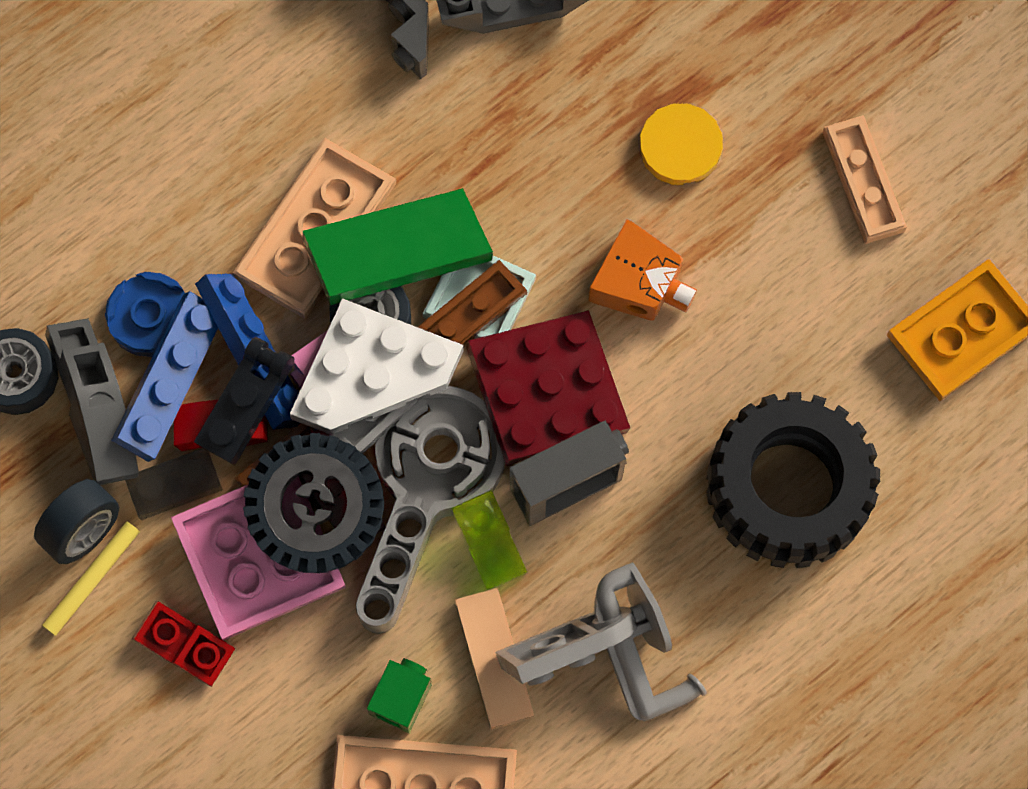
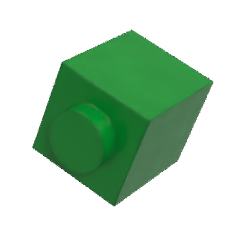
[367,658,432,734]

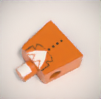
[589,219,697,321]

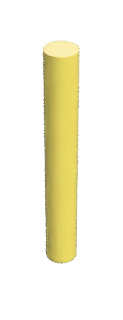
[42,521,140,636]

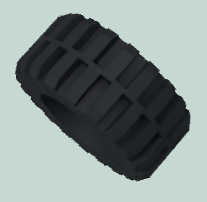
[706,392,880,568]

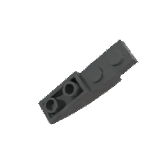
[45,318,139,485]

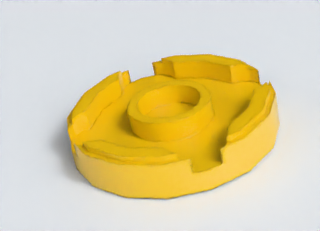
[640,104,723,185]

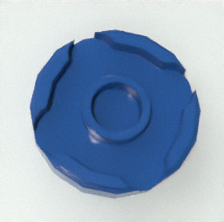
[105,272,185,357]

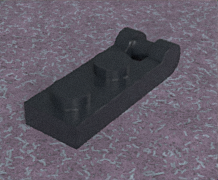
[194,337,295,466]

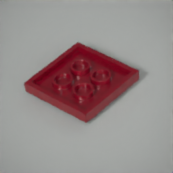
[466,310,631,466]

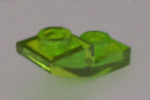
[451,490,528,591]

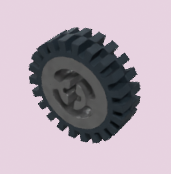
[243,433,384,573]

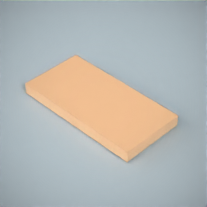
[233,138,396,320]
[332,735,517,789]

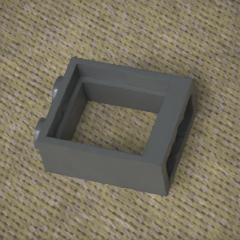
[510,420,629,526]

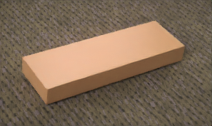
[822,115,907,244]
[455,588,534,730]

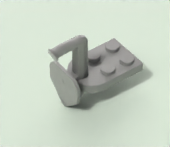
[495,562,707,721]

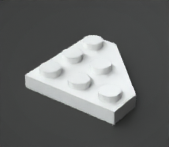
[290,299,463,435]

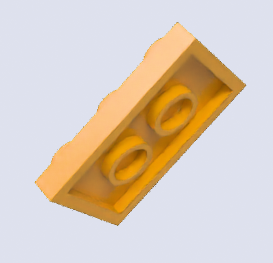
[886,259,1028,401]

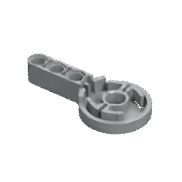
[356,386,505,634]

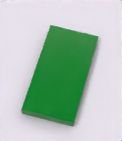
[303,188,493,305]

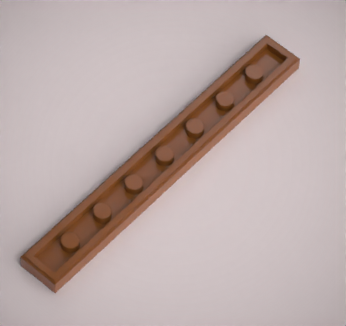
[235,260,527,487]

